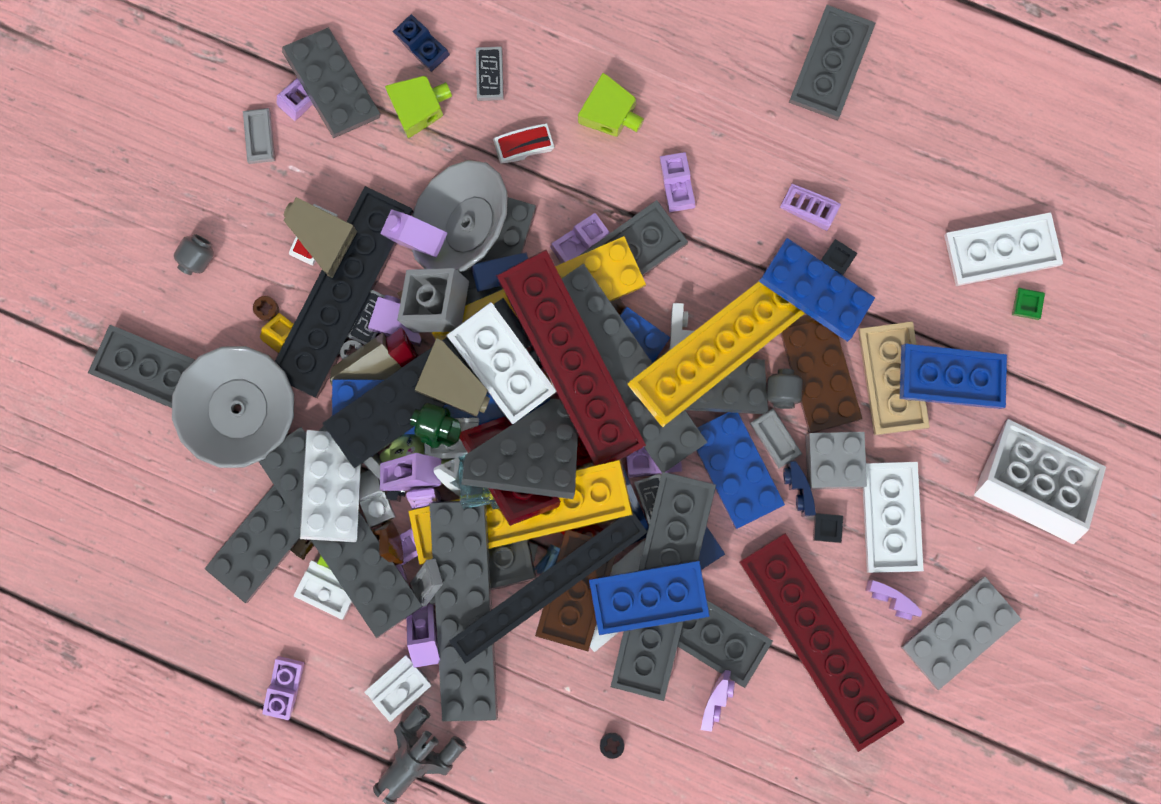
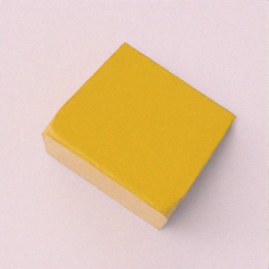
[260,313,294,353]

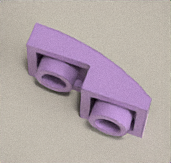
[865,580,922,620]
[262,656,305,720]
[701,670,735,731]

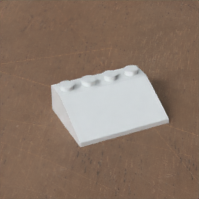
[974,419,1106,544]

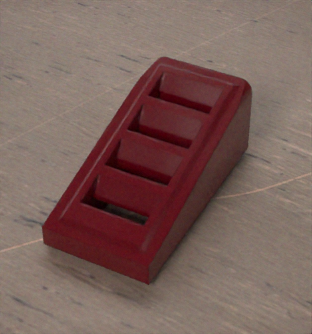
[386,328,418,367]

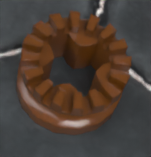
[253,296,279,321]

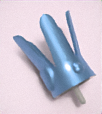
[535,543,562,574]

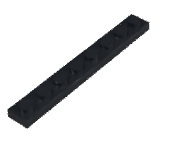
[449,511,648,664]

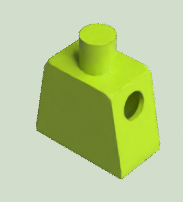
[578,73,644,137]
[385,76,452,138]

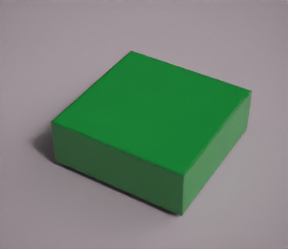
[1012,288,1045,320]

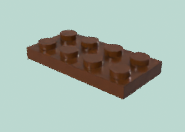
[780,321,863,433]
[535,530,616,652]

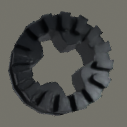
[600,733,625,759]

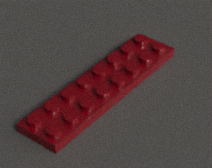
[496,250,646,466]
[739,533,905,752]

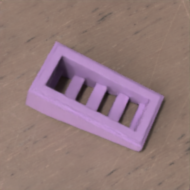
[277,78,313,121]
[780,184,841,231]
[406,488,441,510]

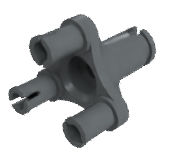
[373,705,467,804]

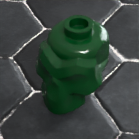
[410,403,461,448]

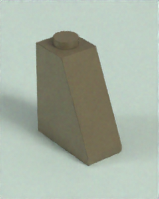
[283,197,357,278]
[330,333,402,385]
[415,338,490,416]

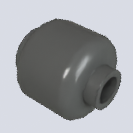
[174,234,214,275]
[767,369,803,409]

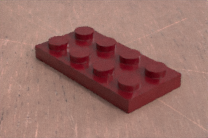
[459,416,561,526]

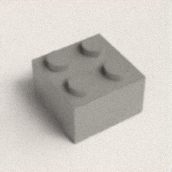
[397,268,469,332]
[805,432,867,490]

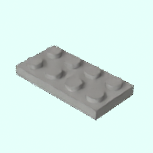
[901,577,1022,690]

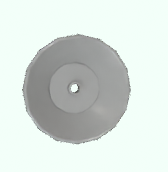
[412,160,508,272]
[172,346,294,468]

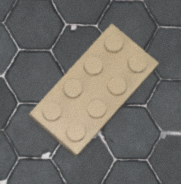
[858,322,930,436]

